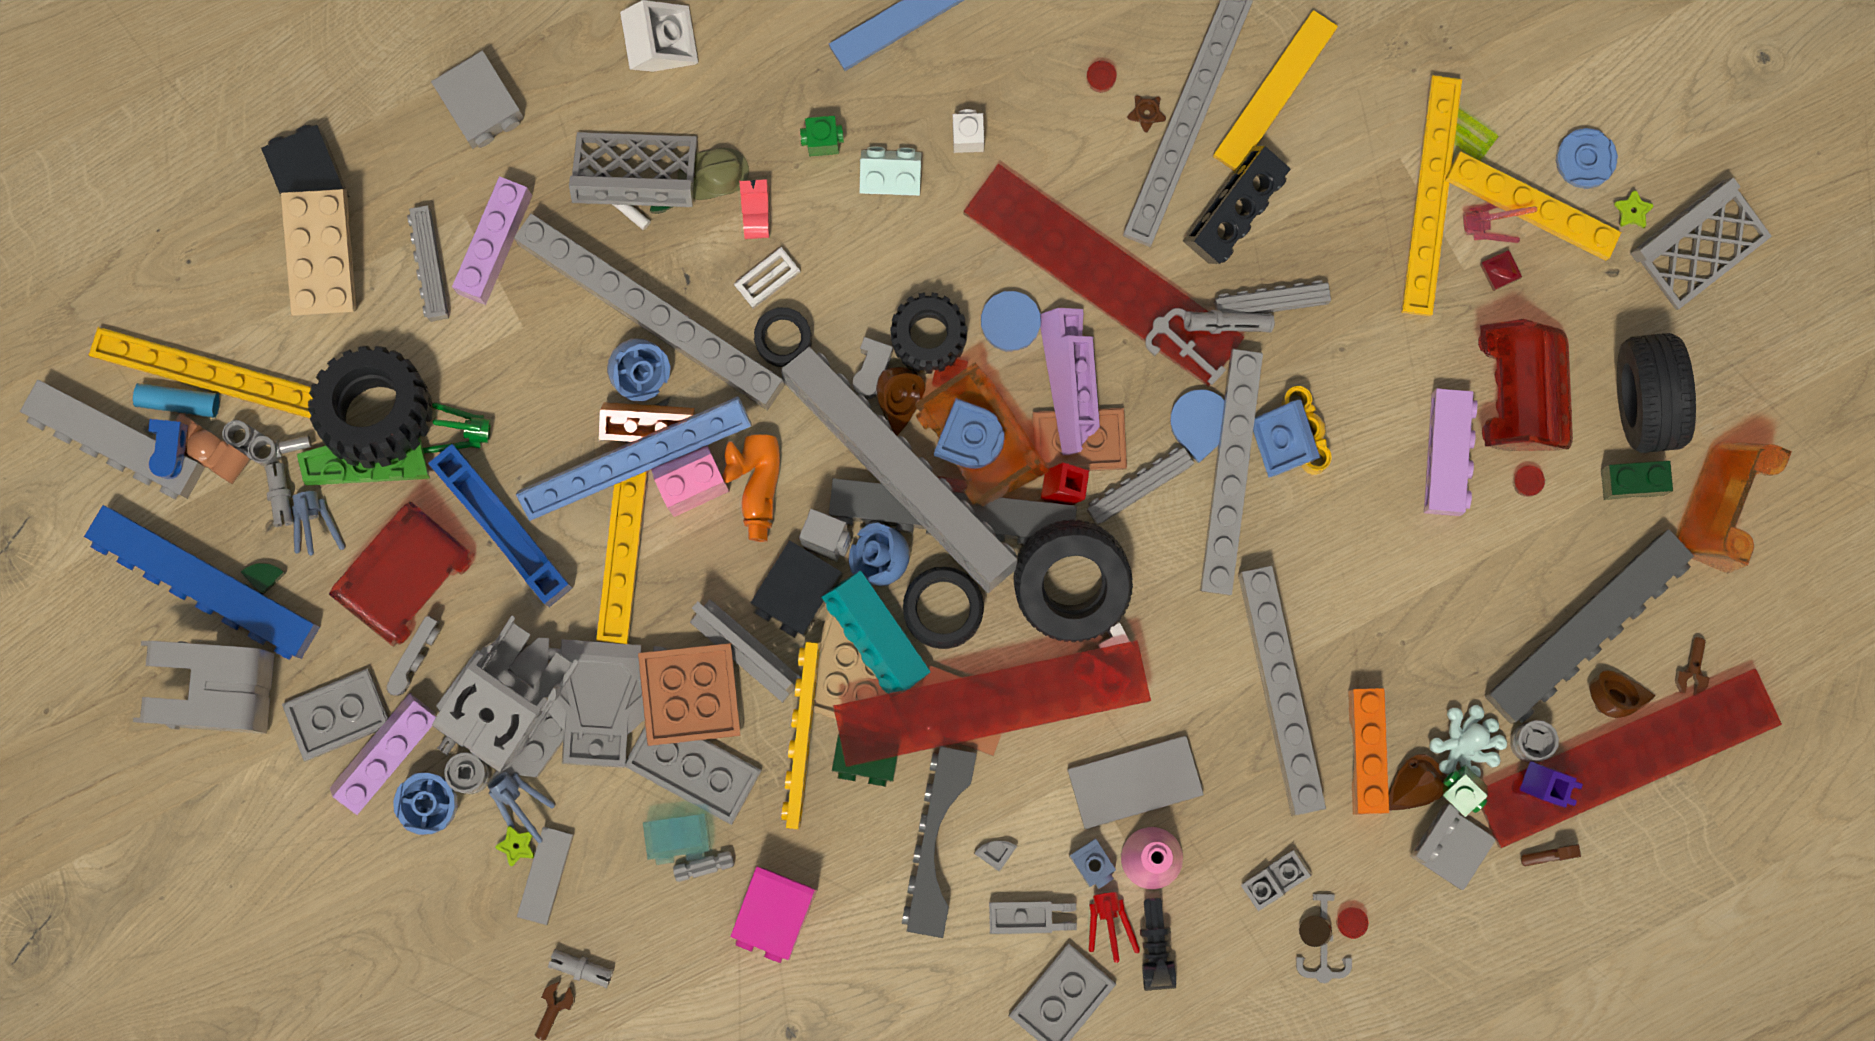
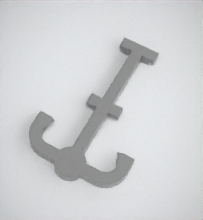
[1145,308,1226,385]
[1296,894,1352,983]

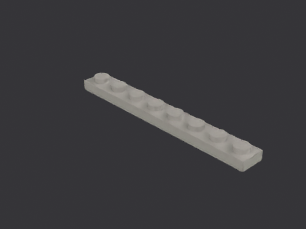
[1200,349,1263,595]

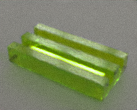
[1454,109,1499,161]

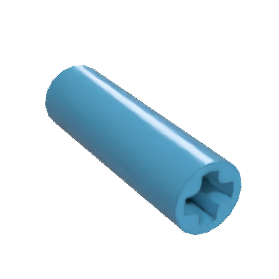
[133,383,220,417]

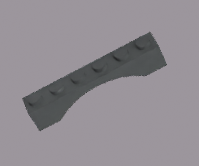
[902,747,977,938]

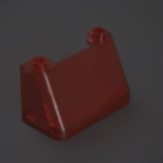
[329,501,475,647]

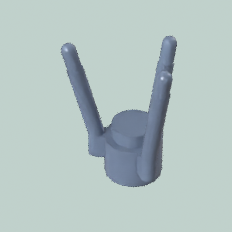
[291,491,345,556]
[488,772,555,843]

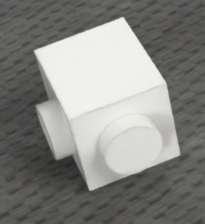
[953,109,984,153]

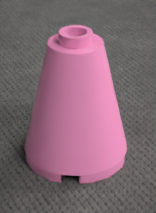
[1121,827,1183,889]

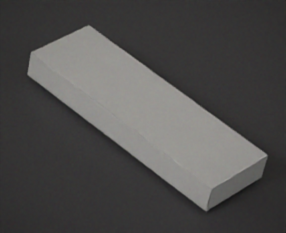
[517,827,574,925]

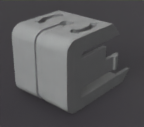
[432,616,579,772]
[133,641,274,734]

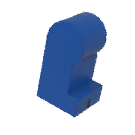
[148,419,188,480]

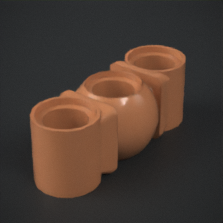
[174,413,250,484]

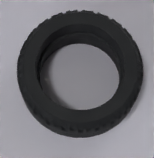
[903,566,984,649]

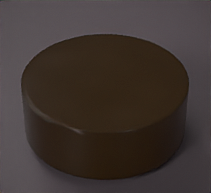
[1299,916,1332,947]

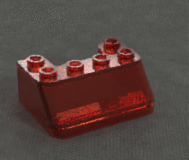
[1478,319,1573,452]

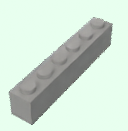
[20,380,205,500]

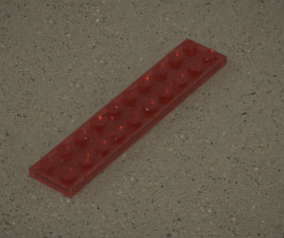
[963,164,1244,387]
[833,640,1151,767]
[1481,668,1782,848]

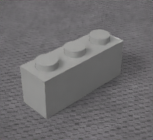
[799,509,852,562]

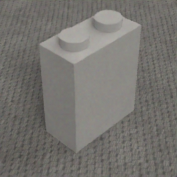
[431,51,524,149]

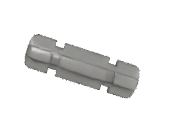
[673,851,734,882]

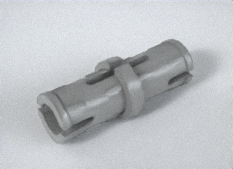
[264,463,293,527]
[548,949,614,989]

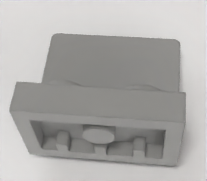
[1410,804,1495,890]

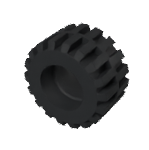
[890,292,967,374]

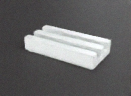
[734,247,800,309]

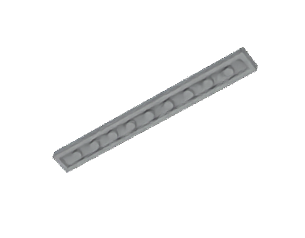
[1123,0,1253,247]

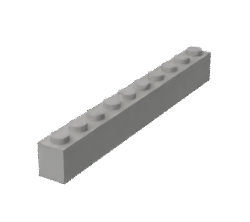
[514,214,784,411]
[782,347,1017,593]

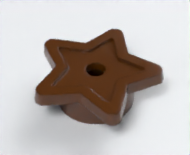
[1127,95,1166,133]

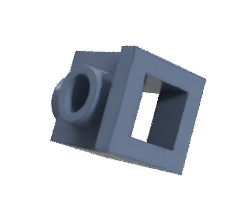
[1069,839,1116,889]

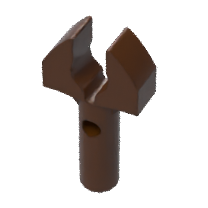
[1675,637,1710,696]
[1520,844,1581,867]
[535,982,575,1041]

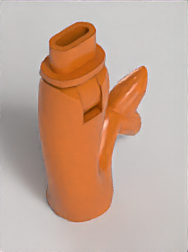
[723,435,780,542]

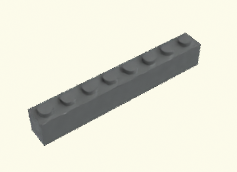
[829,478,1077,546]
[1485,529,1694,724]

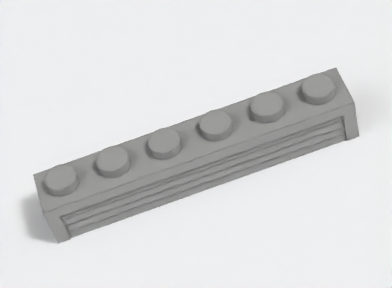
[407,205,449,322]
[1214,280,1331,314]
[1087,447,1194,526]

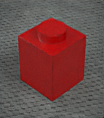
[1041,462,1089,505]

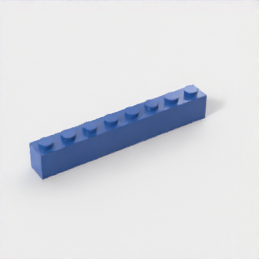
[84,505,320,660]

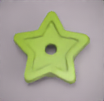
[1614,191,1653,228]
[495,826,534,867]

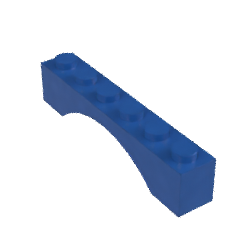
[428,444,573,608]

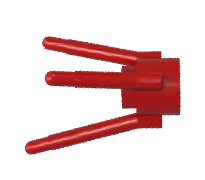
[1088,892,1140,963]

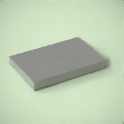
[282,669,389,761]
[1009,944,1117,1041]

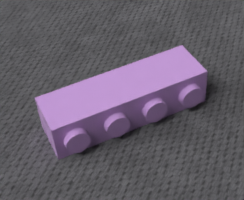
[452,176,532,305]
[1424,388,1477,516]
[330,693,437,815]

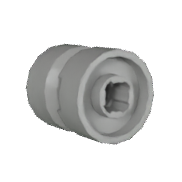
[1510,720,1559,762]
[444,753,491,794]

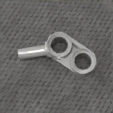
[222,420,312,467]

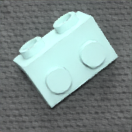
[860,146,921,196]

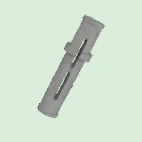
[1184,310,1275,334]

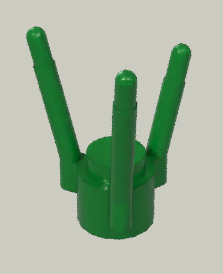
[423,402,491,454]

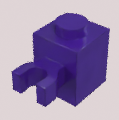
[1520,761,1583,808]

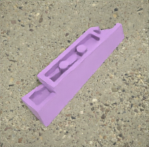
[1040,308,1100,455]

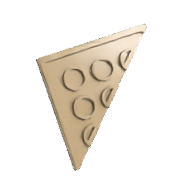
[797,612,911,743]

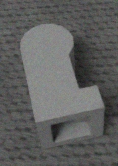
[853,337,893,400]

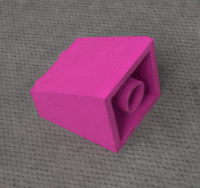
[730,866,818,963]

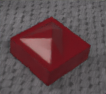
[1480,250,1522,291]

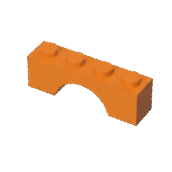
[1348,688,1389,815]

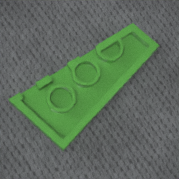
[297,437,430,486]

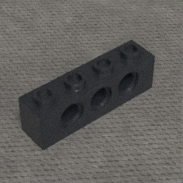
[1183,146,1291,264]

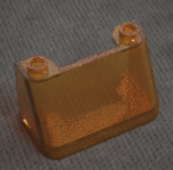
[915,362,1050,507]
[1676,442,1792,574]

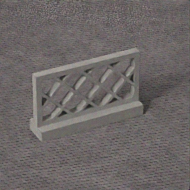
[569,132,697,207]
[1630,177,1772,310]
[690,600,802,703]

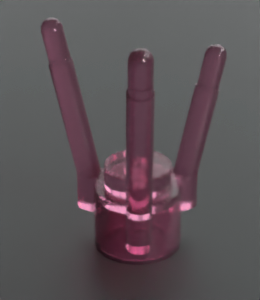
[1463,203,1537,243]

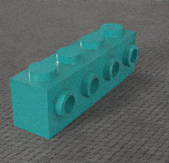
[821,570,930,698]

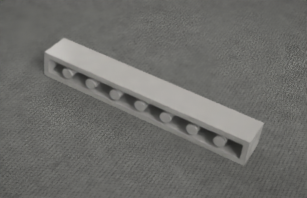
[1238,566,1326,816]

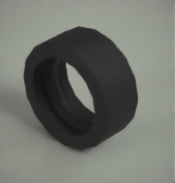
[754,307,812,367]

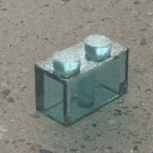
[643,814,712,865]

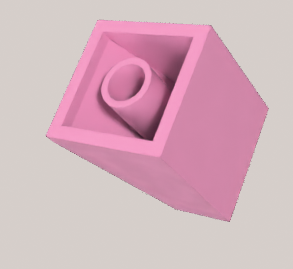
[651,445,729,517]

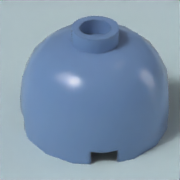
[607,339,670,401]
[849,523,910,586]
[393,773,458,835]

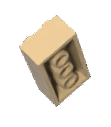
[281,189,357,316]

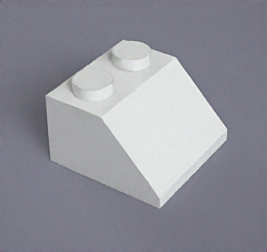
[620,0,698,72]

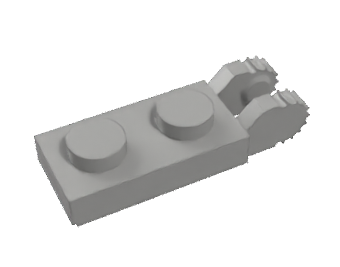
[386,616,441,696]
[989,901,1077,934]

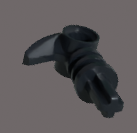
[1140,898,1176,991]

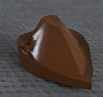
[876,367,925,436]
[1589,670,1656,718]
[1389,754,1447,811]

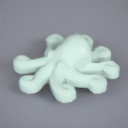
[1429,705,1507,777]

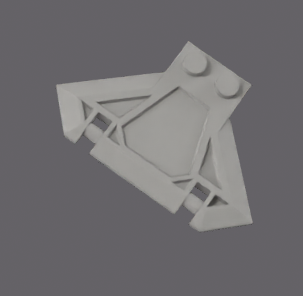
[510,638,666,768]

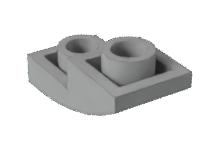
[1241,849,1312,911]

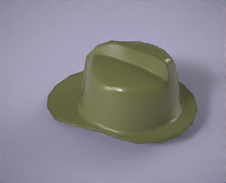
[678,148,749,200]

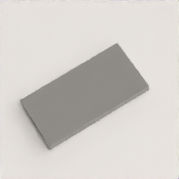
[625,728,762,825]
[1067,736,1204,829]

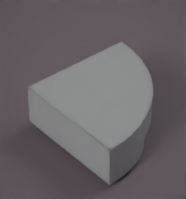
[974,841,1017,871]

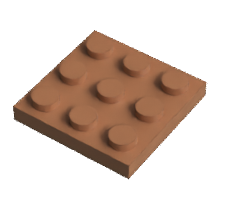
[638,643,741,746]

